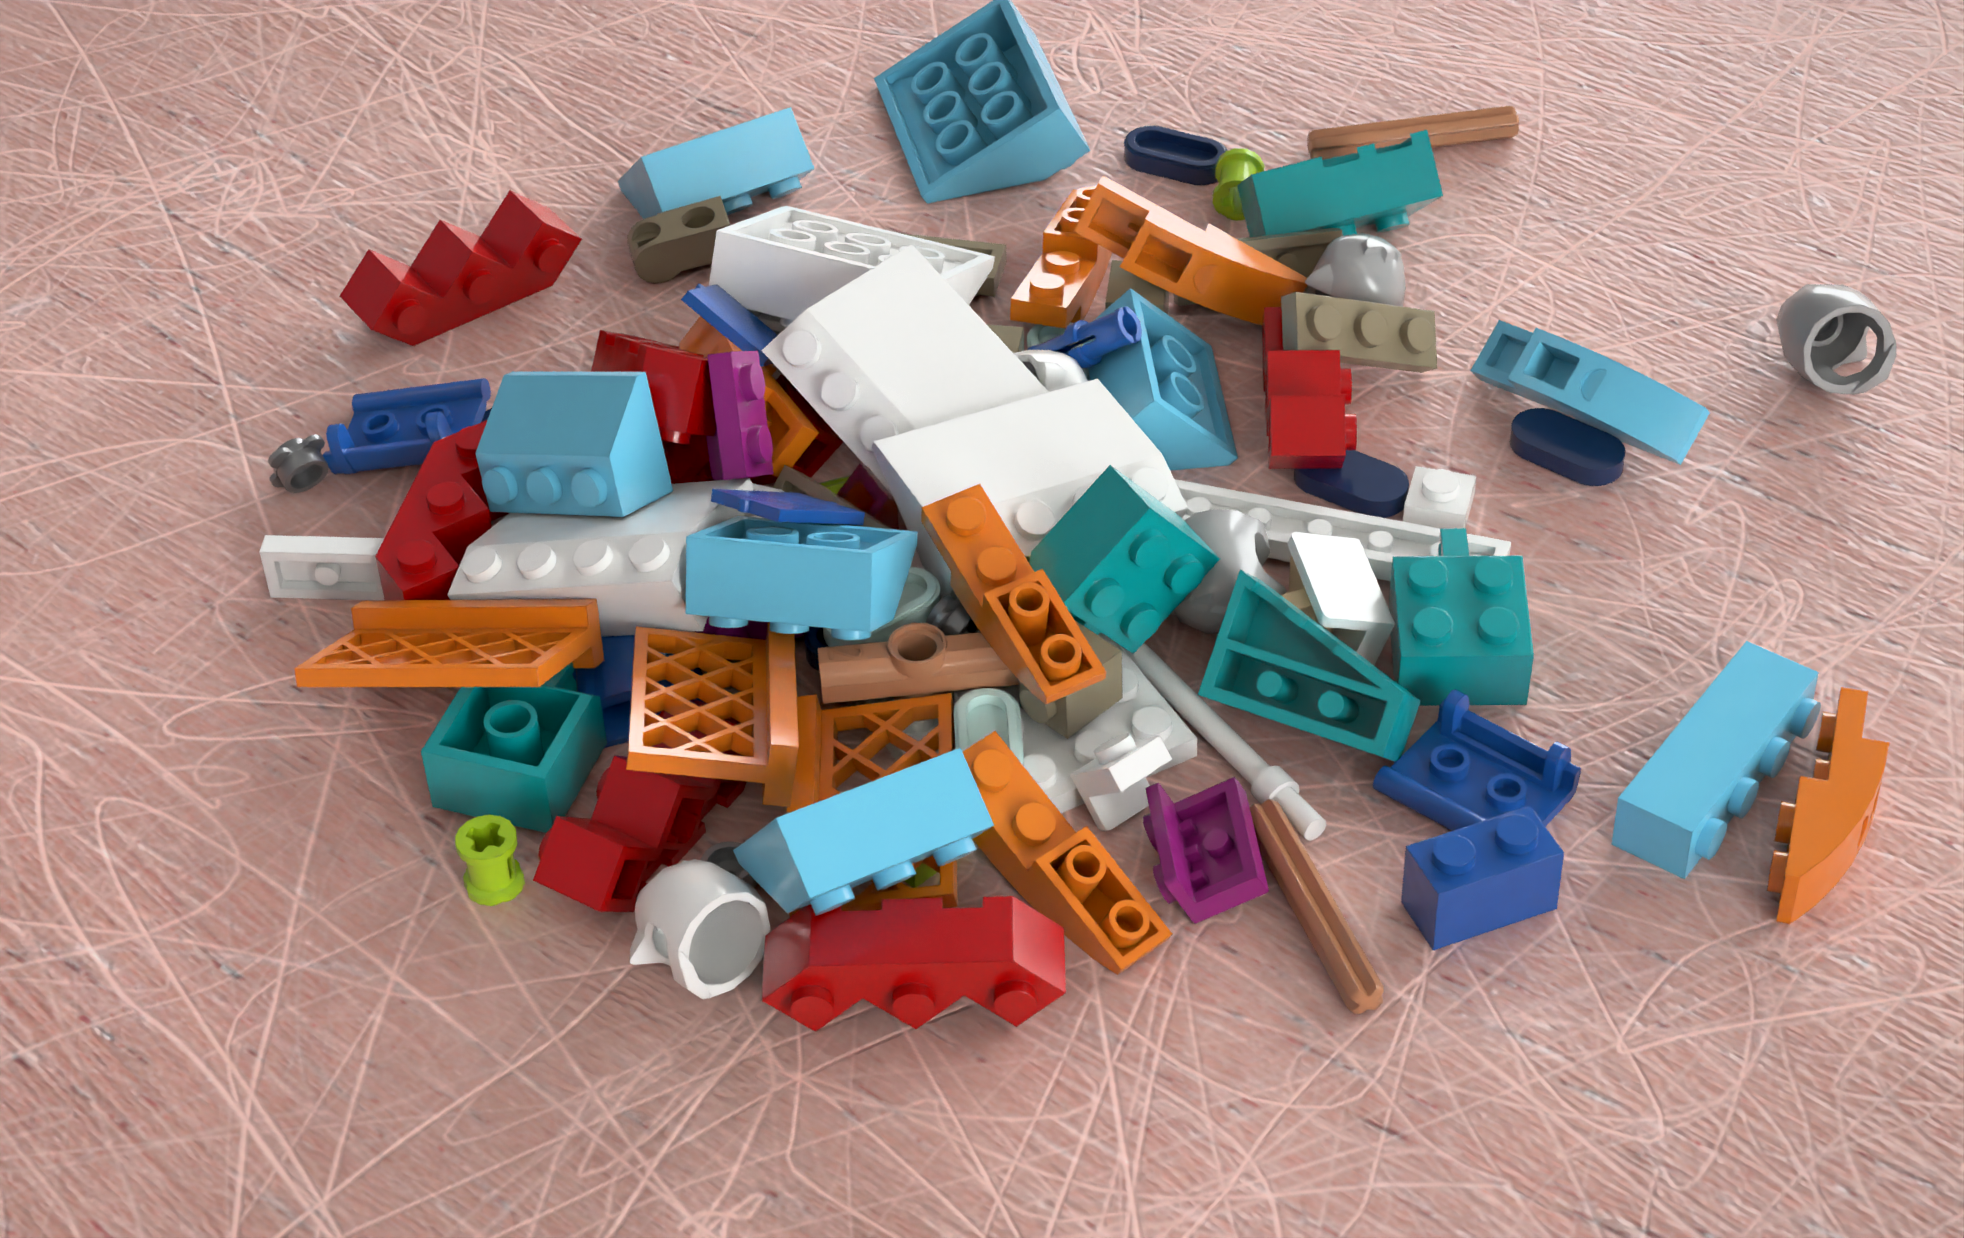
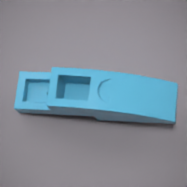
[1470,320,1710,465]

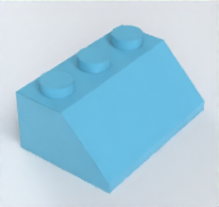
[618,107,815,219]
[1084,288,1238,471]
[475,371,673,517]
[686,516,918,640]
[733,748,994,915]

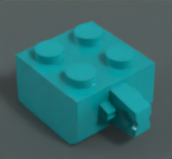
[1030,465,1220,654]
[1389,528,1534,706]
[421,662,607,833]

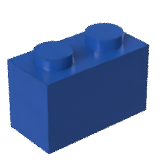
[1401,806,1564,950]

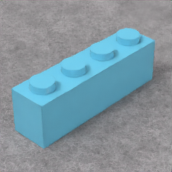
[1611,641,1821,879]

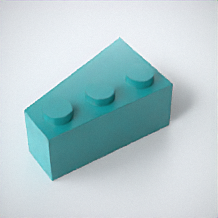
[1237,130,1443,237]
[1198,569,1421,762]

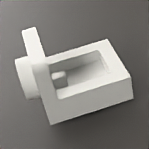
[1070,733,1172,831]

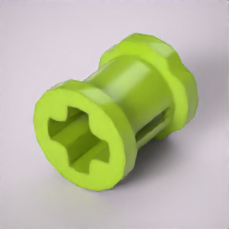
[1213,148,1264,221]
[455,815,525,906]

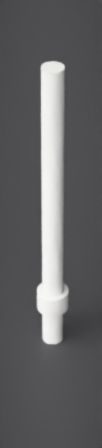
[1120,642,1326,841]

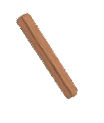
[1307,106,1519,160]
[1250,799,1384,1014]

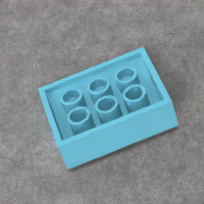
[874,0,1090,204]

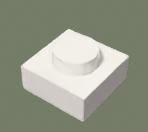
[1403,466,1476,529]

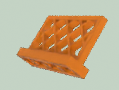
[294,599,605,687]
[626,622,799,807]
[787,693,958,917]

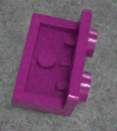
[705,351,774,481]
[1143,777,1269,924]

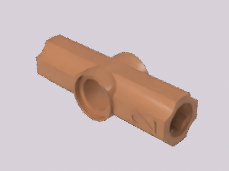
[818,622,1019,704]

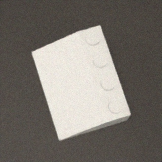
[709,206,995,327]
[762,244,1049,496]
[872,379,1188,599]
[447,478,754,637]

